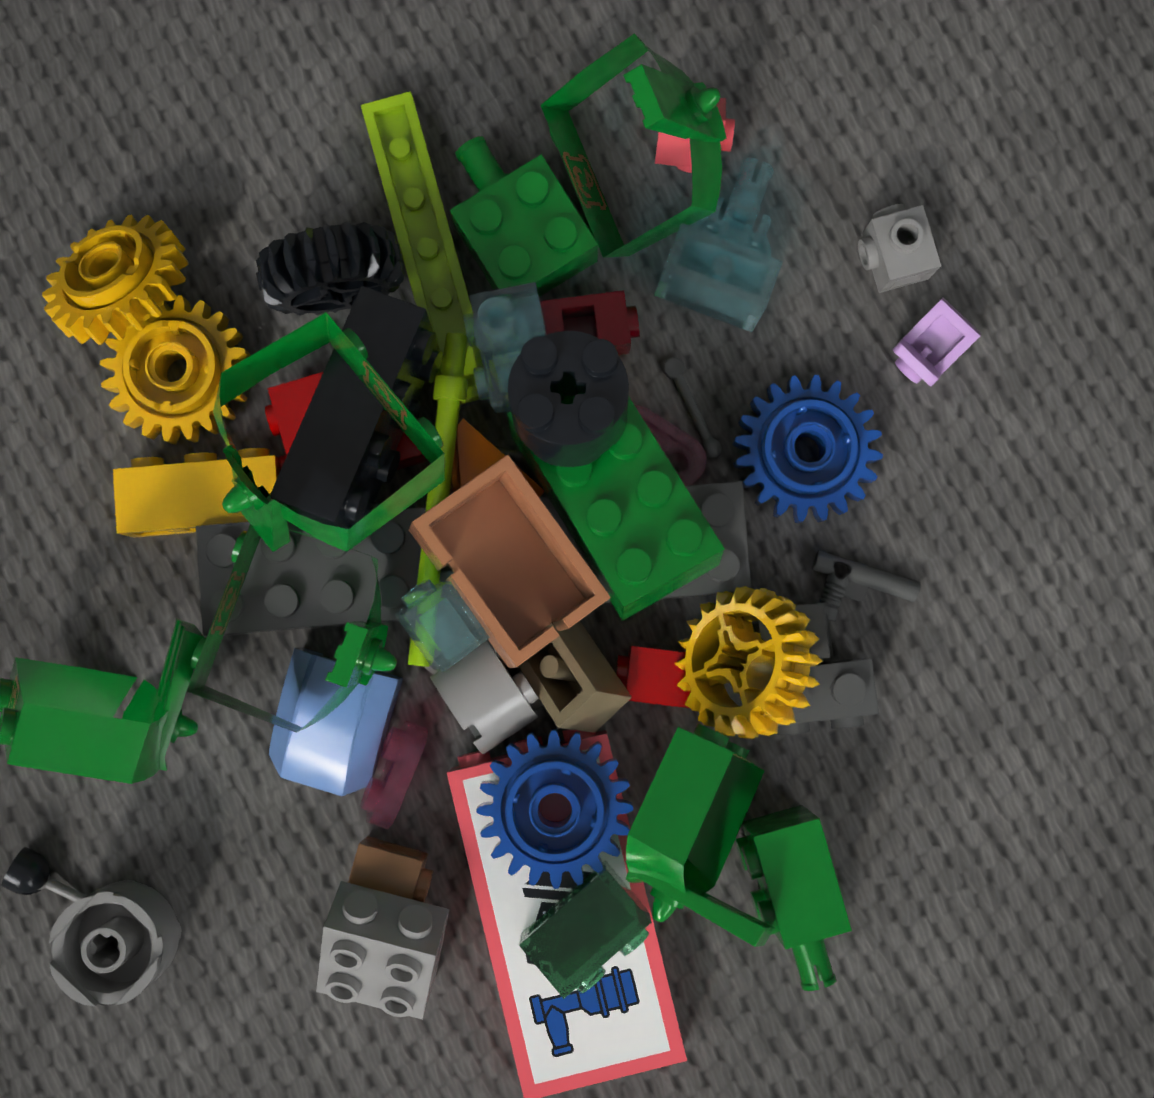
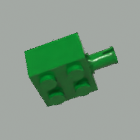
[450,136,598,306]
[735,805,852,991]

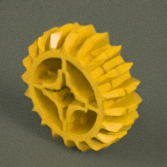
[674,586,823,739]

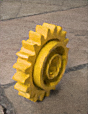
[42,215,189,345]
[100,295,251,445]

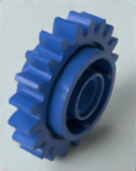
[732,375,883,523]
[476,729,633,889]

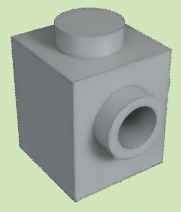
[858,204,941,293]

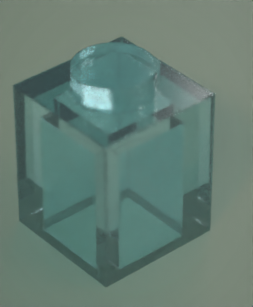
[394,579,490,672]

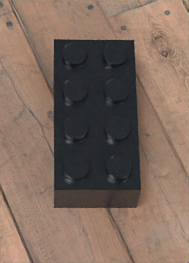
[270,286,442,546]

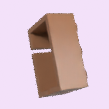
[409,455,611,668]

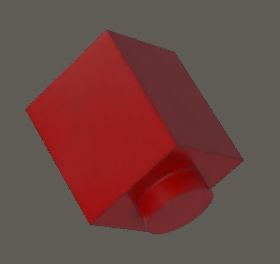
[616,646,691,708]

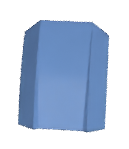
[269,647,403,796]

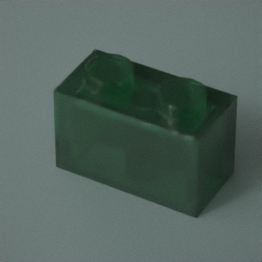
[519,860,652,999]

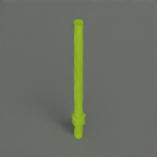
[407,332,468,667]

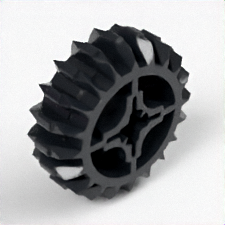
[256,221,404,316]

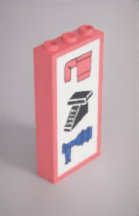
[447,729,687,1098]

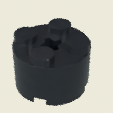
[508,331,629,467]

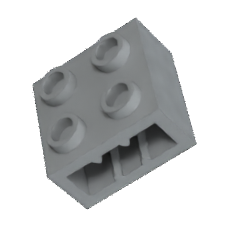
[316,881,449,1020]

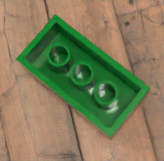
[507,396,725,621]

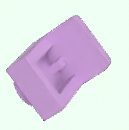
[892,298,981,386]

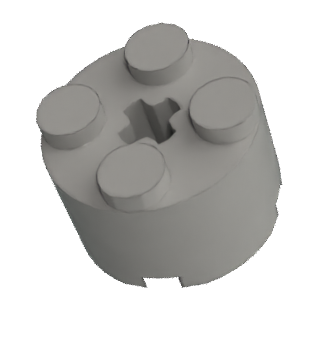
[425,627,543,754]
[49,879,182,1006]

